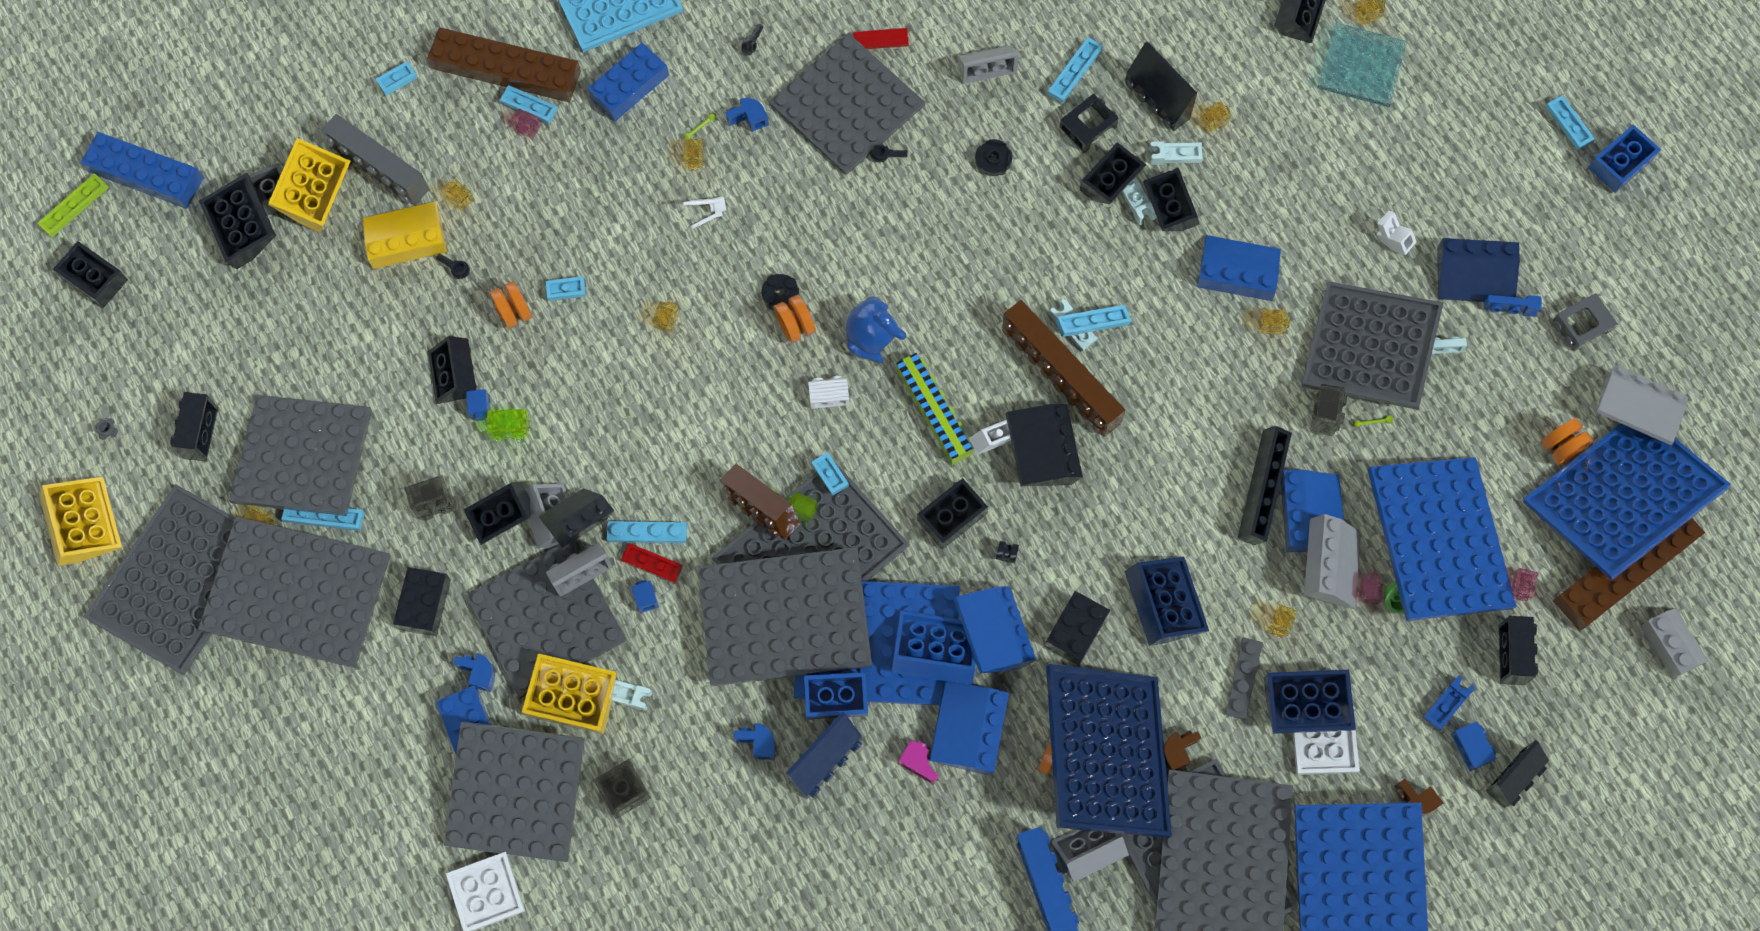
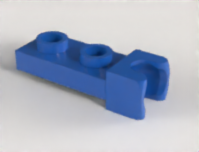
[1484,295,1542,317]
[1423,675,1475,731]

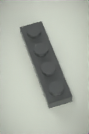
[1225,637,1263,720]

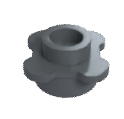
[95,418,118,440]

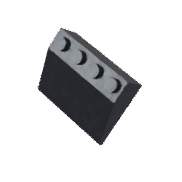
[1125,41,1197,131]
[199,173,276,269]
[1005,404,1083,487]

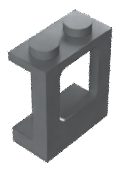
[1552,293,1618,352]

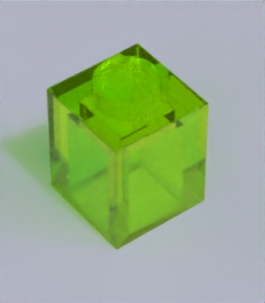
[787,492,818,524]

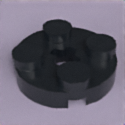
[975,139,1013,176]
[761,274,800,311]

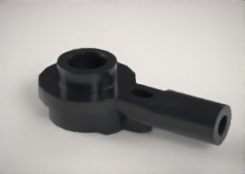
[741,24,763,56]
[870,144,908,163]
[436,253,470,279]

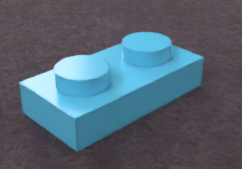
[376,61,418,96]
[546,276,586,301]
[811,452,849,496]

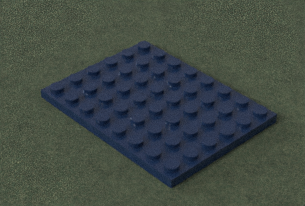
[1046,664,1172,838]

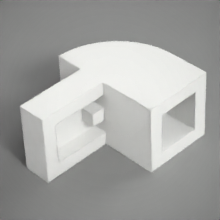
[1376,211,1416,255]

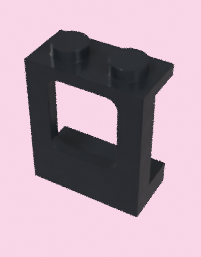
[1059,93,1119,153]

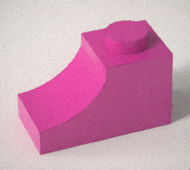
[899,740,938,785]

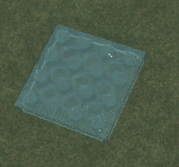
[1317,22,1407,107]

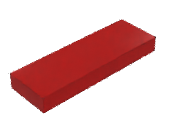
[853,28,909,49]
[621,543,683,584]

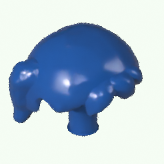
[846,296,906,363]

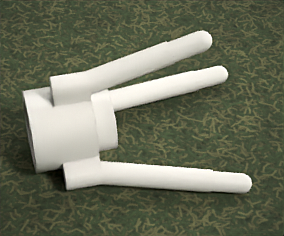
[683,196,726,229]

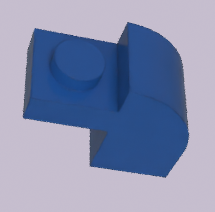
[725,98,769,132]
[453,653,495,692]
[734,723,776,760]

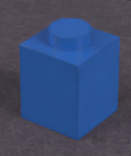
[466,389,491,421]
[632,580,659,613]

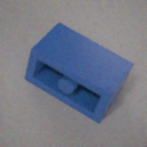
[1451,721,1497,771]

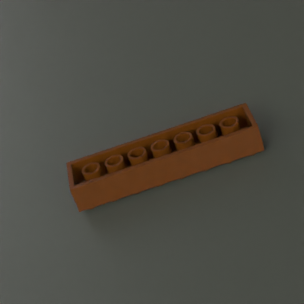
[427,27,581,103]
[1002,300,1126,437]
[1553,518,1705,632]

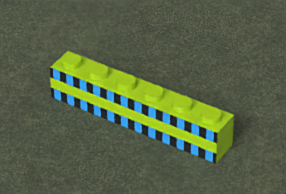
[896,353,973,465]

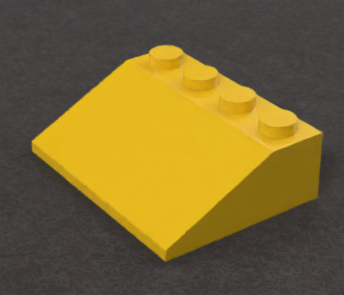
[268,138,351,233]
[363,201,447,269]
[39,477,122,566]
[521,654,617,735]

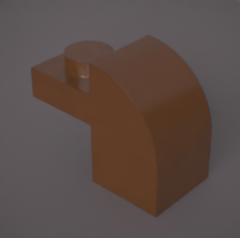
[1164,731,1202,771]
[1394,779,1444,816]

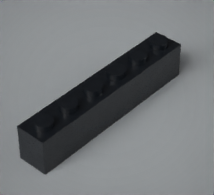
[1237,426,1292,545]

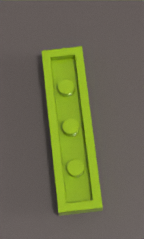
[37,173,109,238]

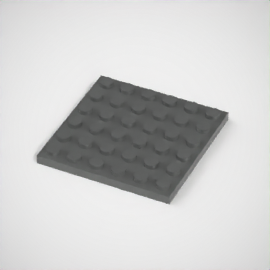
[769,33,925,175]
[1302,281,1444,410]
[229,395,372,516]
[466,541,627,699]
[444,721,585,862]

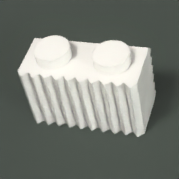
[808,376,850,409]
[970,420,1011,455]

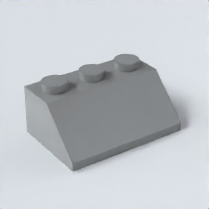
[958,45,1018,84]
[526,484,582,548]
[546,542,613,597]
[1640,608,1708,679]
[1051,829,1129,883]

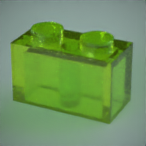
[487,409,530,441]

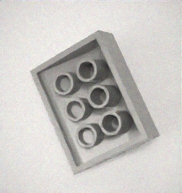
[1596,365,1688,445]
[1304,514,1361,609]

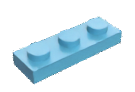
[500,85,558,124]
[1546,95,1595,150]

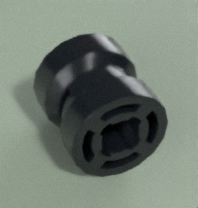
[996,541,1019,564]

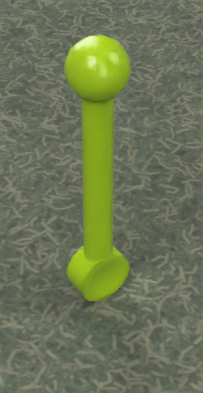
[684,113,716,140]
[1353,416,1394,427]

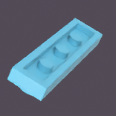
[1047,37,1103,104]
[1055,305,1131,337]
[282,508,365,531]
[607,521,687,543]

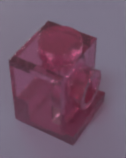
[510,108,541,140]
[1512,568,1539,601]
[1358,573,1383,605]

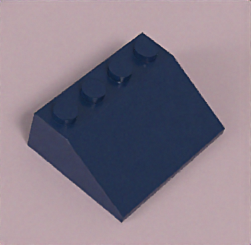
[1437,238,1520,302]
[1124,556,1209,646]
[1264,669,1356,734]
[786,712,862,800]

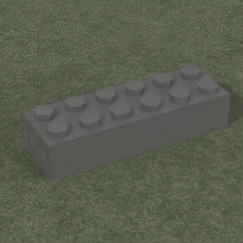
[322,114,430,206]

